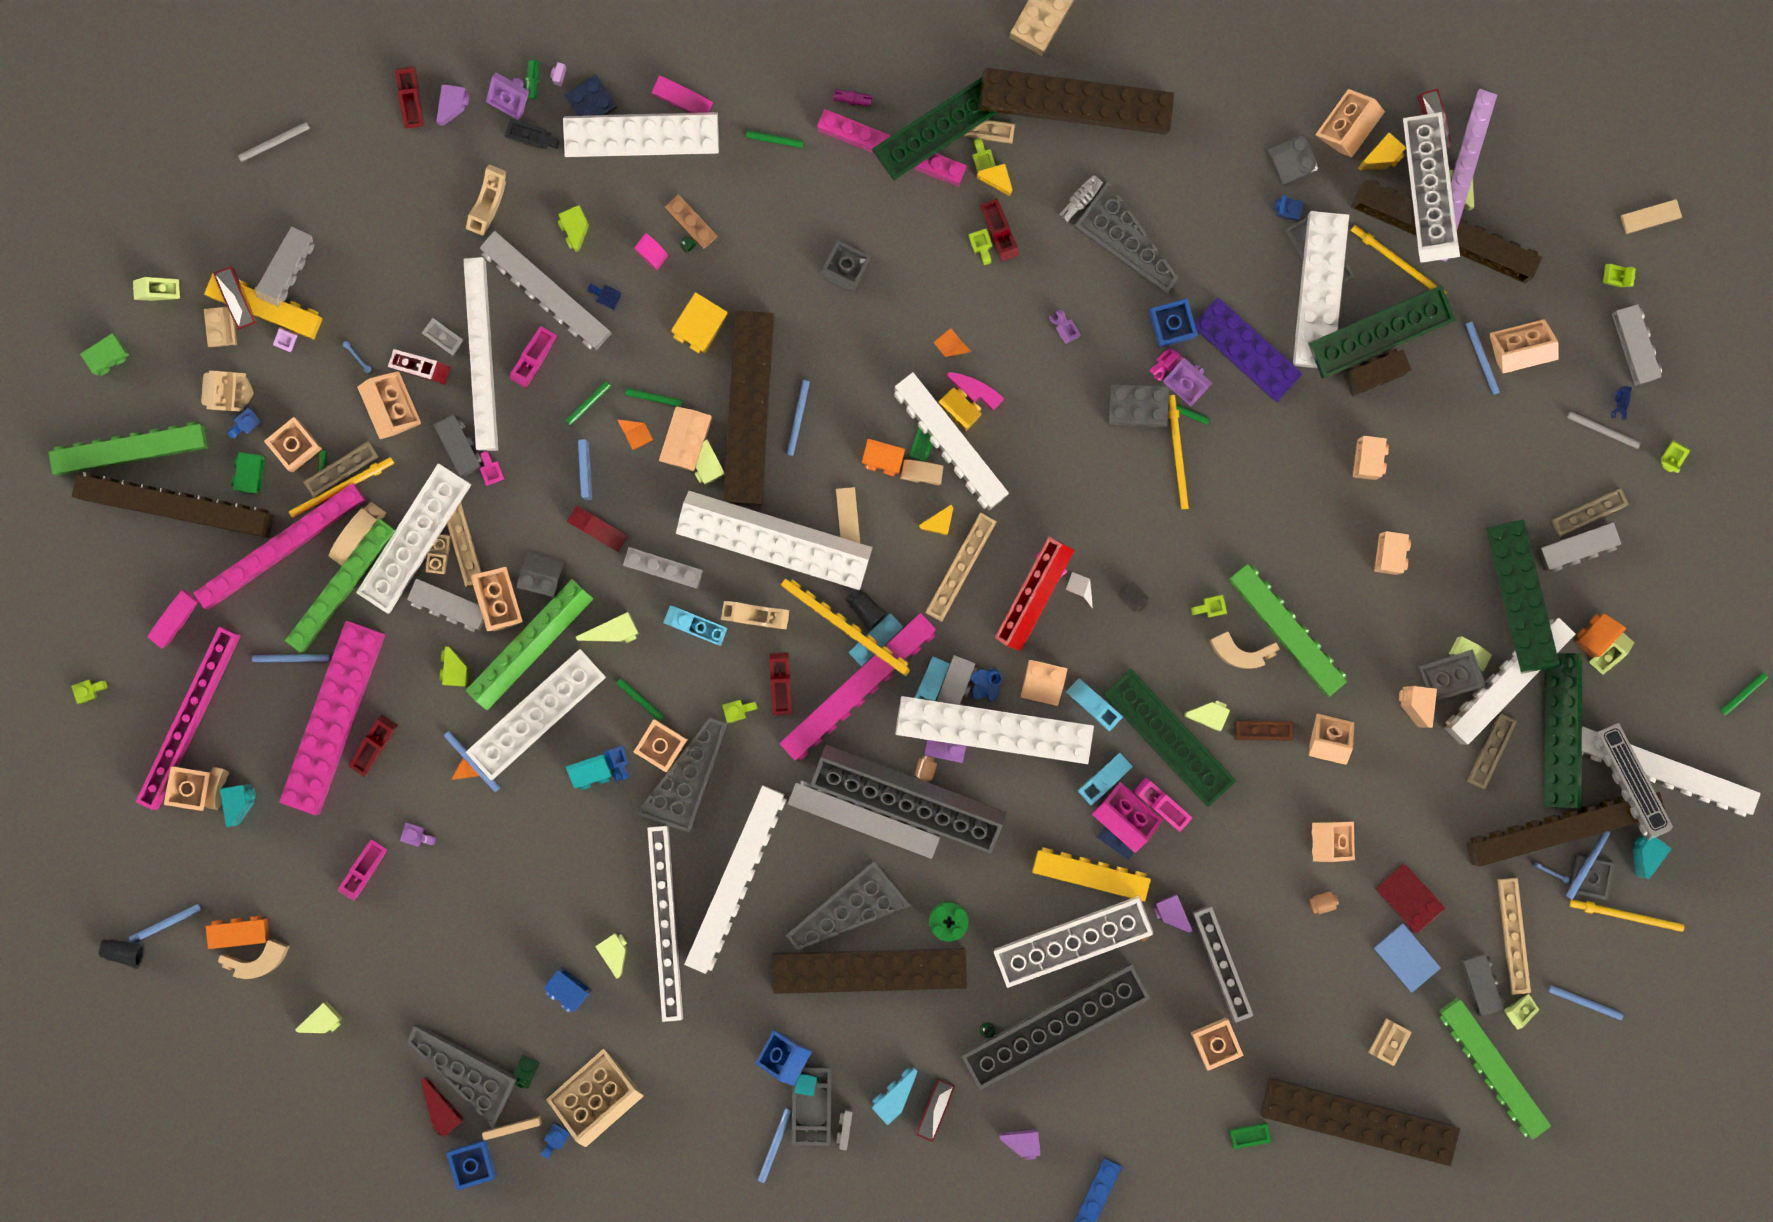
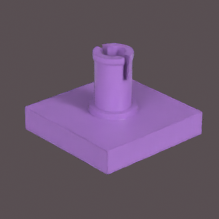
[486,72,529,121]
[1162,358,1212,407]

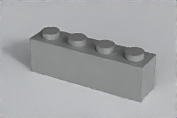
[255,226,314,307]
[1612,304,1662,386]
[1537,523,1621,572]
[623,547,703,589]
[407,579,484,632]
[936,655,977,706]

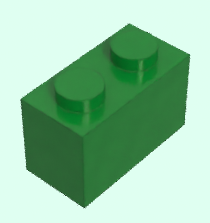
[231,452,266,495]

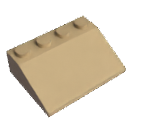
[546,1049,644,1147]

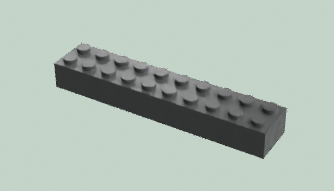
[810,745,1007,854]
[961,963,1150,1091]

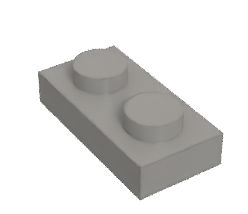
[422,318,464,356]
[836,1108,853,1150]

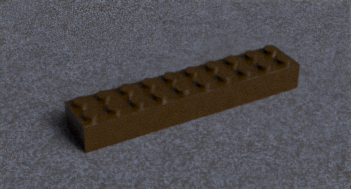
[979,68,1174,135]
[1351,179,1542,284]
[723,310,775,506]
[72,472,274,538]
[1466,792,1666,867]
[772,948,967,994]
[1260,1077,1460,1166]

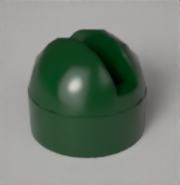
[680,236,697,253]
[979,1022,995,1038]

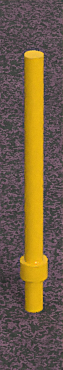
[1350,225,1447,294]
[1168,395,1189,510]
[288,457,394,518]
[1570,899,1684,932]

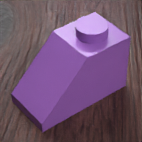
[436,84,469,126]
[925,740,966,763]
[1153,894,1192,932]
[999,1129,1040,1160]

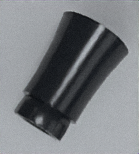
[845,589,888,631]
[99,939,145,969]

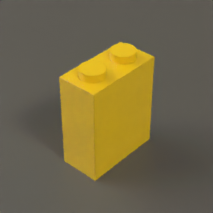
[671,292,729,354]

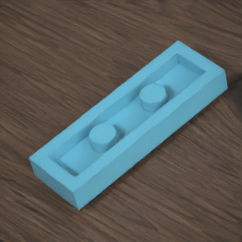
[848,613,903,667]

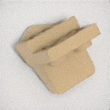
[201,370,254,412]

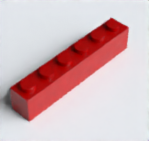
[995,537,1075,651]

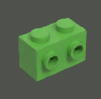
[80,333,130,376]

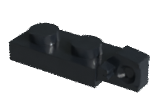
[505,118,560,150]

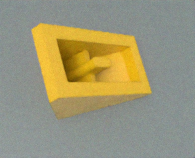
[977,164,1012,196]
[919,505,953,535]

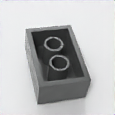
[1108,384,1169,427]

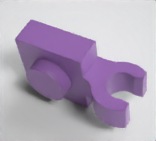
[1049,309,1081,344]
[400,822,436,847]

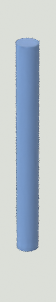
[1465,321,1500,395]
[786,380,810,456]
[252,654,330,662]
[444,731,501,792]
[1566,831,1611,900]
[129,903,202,942]
[1548,985,1624,1020]
[758,1108,792,1183]

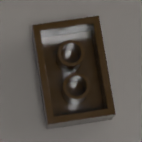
[1344,348,1412,397]

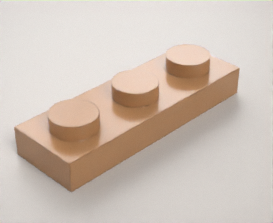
[665,194,718,250]

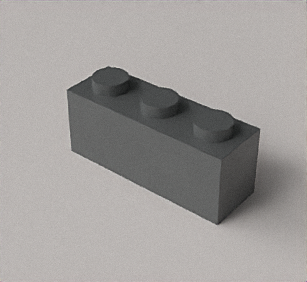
[434,415,483,478]
[1460,953,1505,1017]

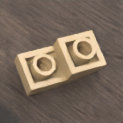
[900,460,943,485]
[425,534,451,574]
[204,767,229,810]

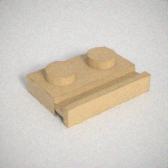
[204,307,237,348]
[1368,1018,1412,1066]

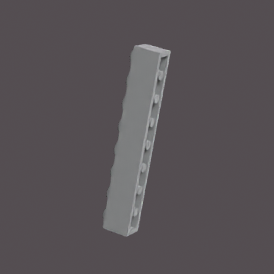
[480,231,612,351]
[788,780,940,859]

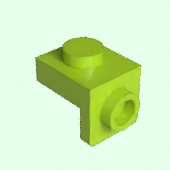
[1603,264,1636,288]
[1661,440,1690,473]

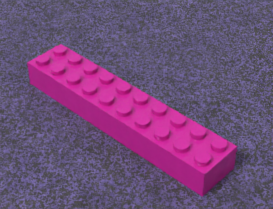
[279,621,386,815]

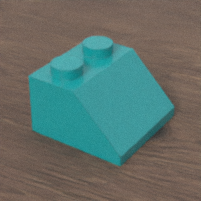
[566,754,613,791]
[220,784,256,827]
[1632,834,1672,880]

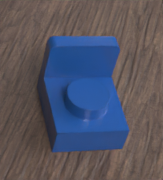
[1274,195,1304,221]

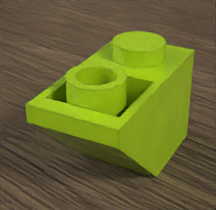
[558,205,589,252]
[440,646,469,687]

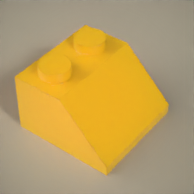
[1358,133,1406,171]
[938,388,982,432]

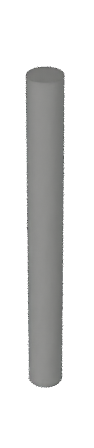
[238,122,310,162]
[1567,411,1641,449]

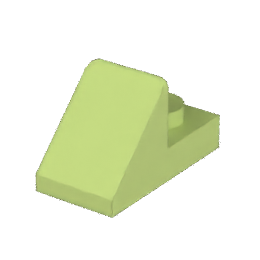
[1504,994,1539,1030]

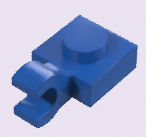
[227,406,262,439]
[604,746,629,782]
[541,1123,570,1159]

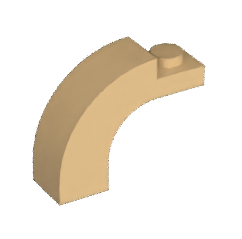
[466,164,507,236]
[328,502,386,566]
[721,601,789,629]
[1209,632,1280,669]
[218,939,290,979]

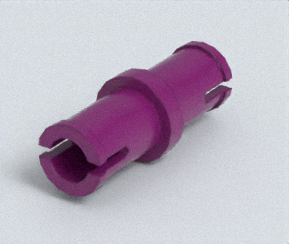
[833,89,873,107]

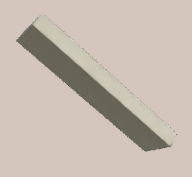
[303,441,379,498]
[1551,488,1629,537]
[1466,712,1517,790]

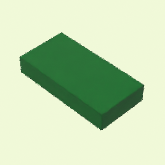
[909,428,933,462]
[1229,1122,1271,1150]

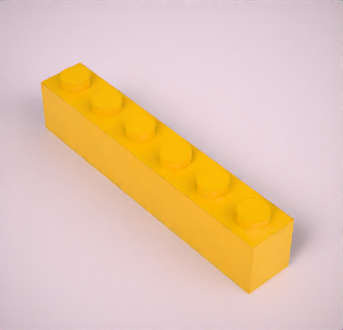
[204,274,323,340]
[1032,847,1151,901]

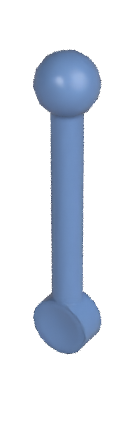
[343,341,372,373]
[1533,862,1570,884]

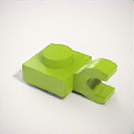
[972,138,996,174]
[968,228,993,265]
[1191,595,1227,618]
[71,680,108,704]
[722,700,758,723]

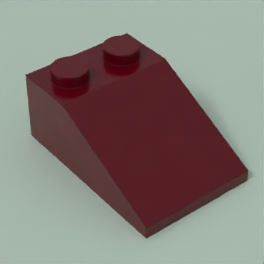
[1375,864,1446,934]

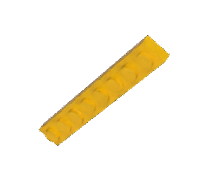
[781,579,910,677]

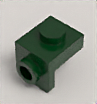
[513,1055,540,1089]

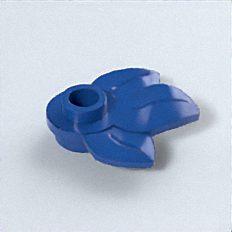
[970,668,1003,702]

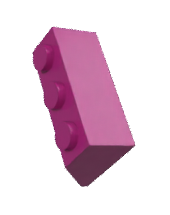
[1092,782,1163,853]

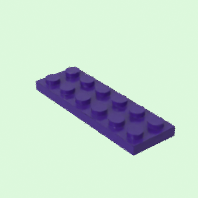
[1195,297,1302,403]

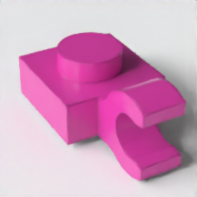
[1150,347,1183,381]
[480,451,505,486]

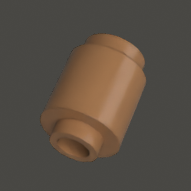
[914,756,937,783]
[1309,891,1339,915]

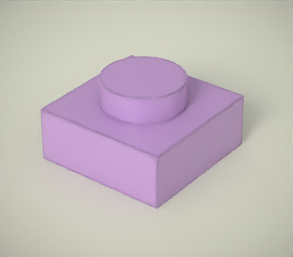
[550,62,567,86]
[273,326,299,352]

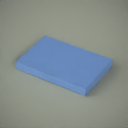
[578,439,592,501]
[1373,923,1441,993]

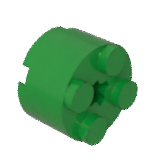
[929,901,968,942]

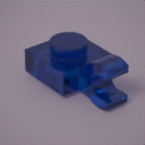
[587,283,622,310]
[1611,386,1632,421]

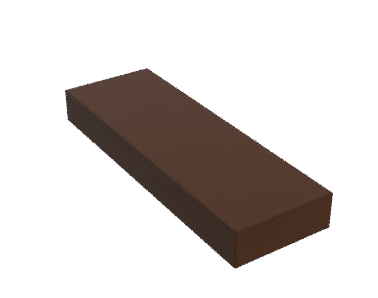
[1235,721,1293,741]

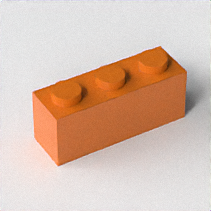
[206,915,270,949]

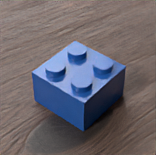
[1149,298,1198,348]
[543,967,592,1012]
[755,1030,812,1086]
[446,1140,497,1190]

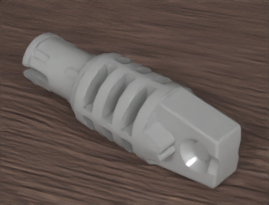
[1059,175,1103,222]

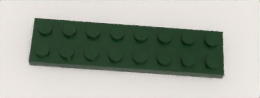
[872,77,998,181]
[1308,285,1456,379]
[1486,519,1560,674]
[1544,653,1582,808]
[1103,669,1236,807]

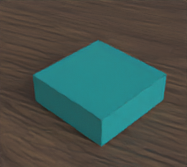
[795,1073,817,1096]

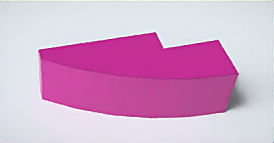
[652,75,713,113]
[634,233,668,271]
[510,326,557,388]
[947,372,1004,411]
[148,589,199,649]
[1133,777,1192,832]
[338,839,387,902]

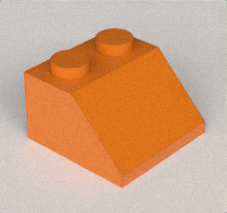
[862,439,905,477]
[1574,613,1627,658]

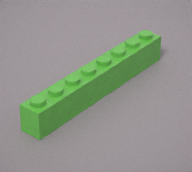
[49,422,208,476]
[285,518,396,653]
[1228,564,1347,697]
[465,579,593,710]
[1438,998,1551,1140]

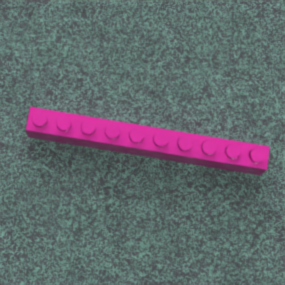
[193,483,367,609]
[780,613,936,761]
[135,627,241,810]

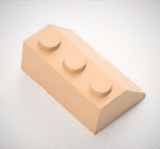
[1315,89,1385,157]
[1490,319,1558,373]
[357,371,421,439]
[659,406,713,472]
[471,567,523,631]
[1399,686,1437,728]

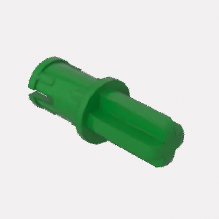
[525,60,540,99]

